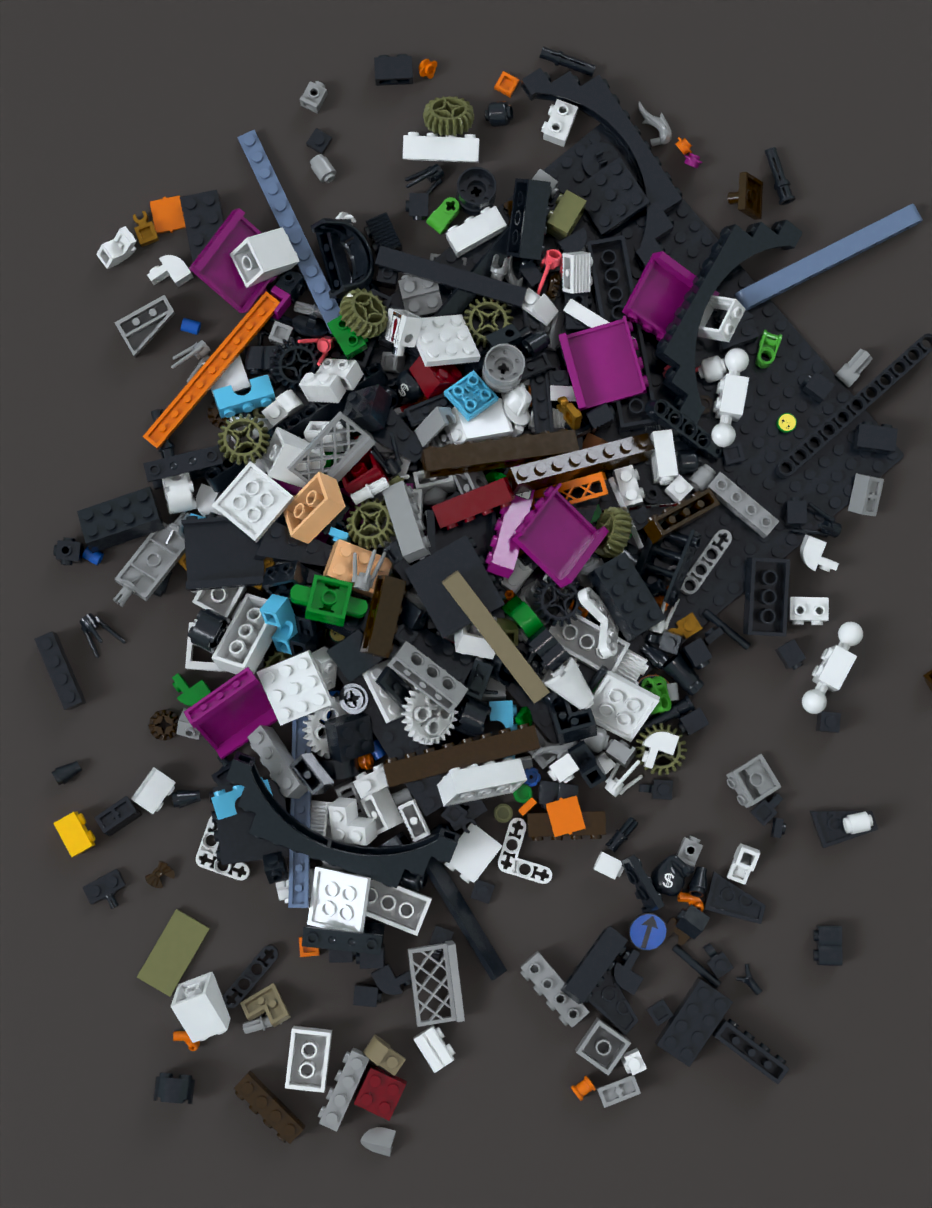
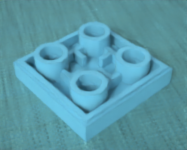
[444,370,498,422]

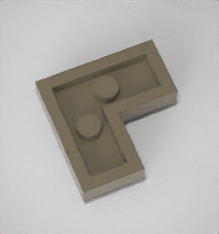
[240,983,291,1027]

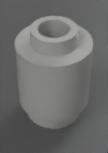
[310,154,336,183]
[688,464,716,492]

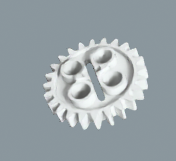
[401,686,458,745]
[302,696,349,759]

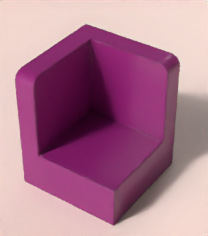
[271,286,291,320]

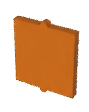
[150,195,186,234]
[546,795,586,837]

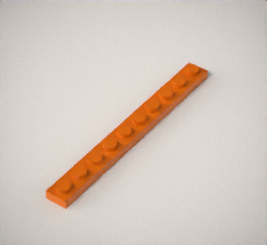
[143,291,280,450]

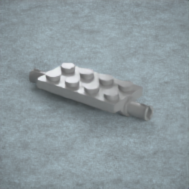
[113,511,190,607]

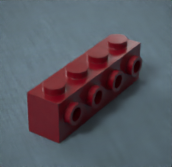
[432,476,515,530]

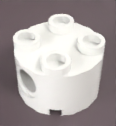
[162,473,197,514]

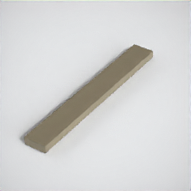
[442,570,550,704]

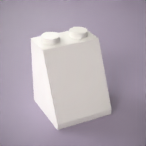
[230,227,299,288]
[447,398,514,445]
[262,427,327,488]
[171,972,231,1043]

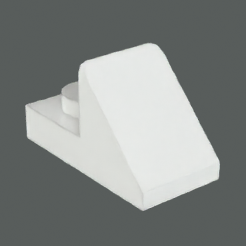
[522,288,559,326]

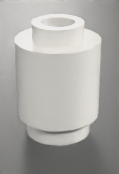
[843,811,873,834]

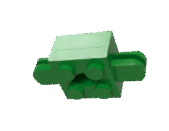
[290,574,368,627]

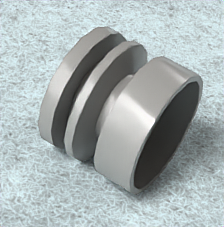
[482,344,525,393]

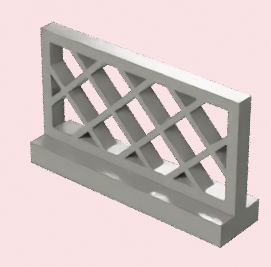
[287,411,376,483]
[407,940,465,1027]

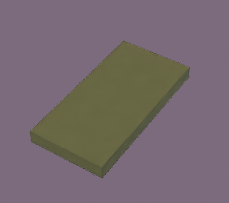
[137,909,210,997]

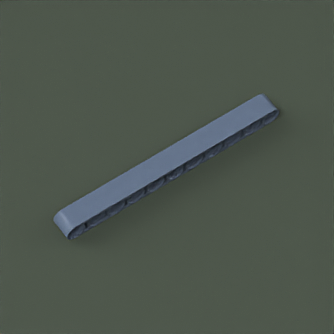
[734,204,923,311]

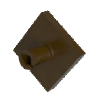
[727,172,763,220]

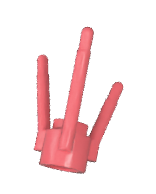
[537,249,563,295]
[297,336,336,366]

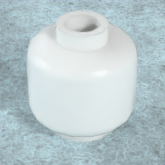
[698,356,728,383]

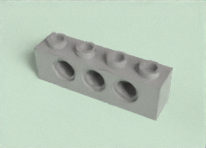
[705,472,779,538]
[388,641,468,713]

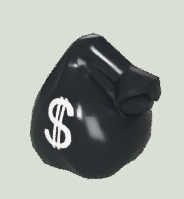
[386,369,425,406]
[650,855,694,896]

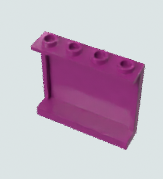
[189,208,277,313]
[622,251,720,341]
[558,316,649,411]
[512,483,609,588]
[184,667,278,760]

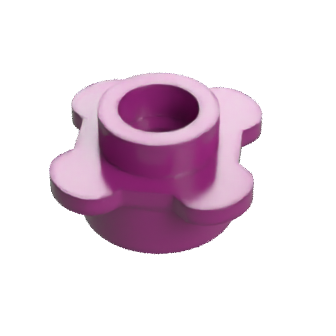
[684,153,702,169]

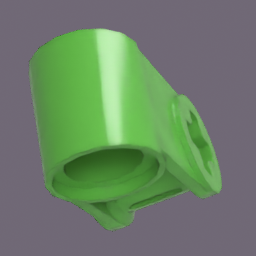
[426,197,459,235]
[755,329,782,369]
[641,676,671,715]

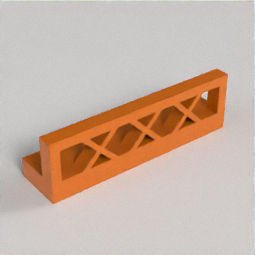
[531,472,608,511]

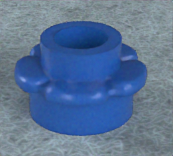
[524,767,541,787]

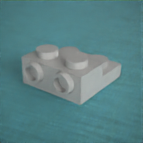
[398,275,443,317]
[726,753,781,808]

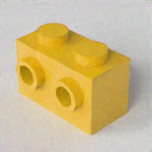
[53,811,96,857]

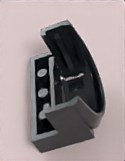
[311,218,374,305]

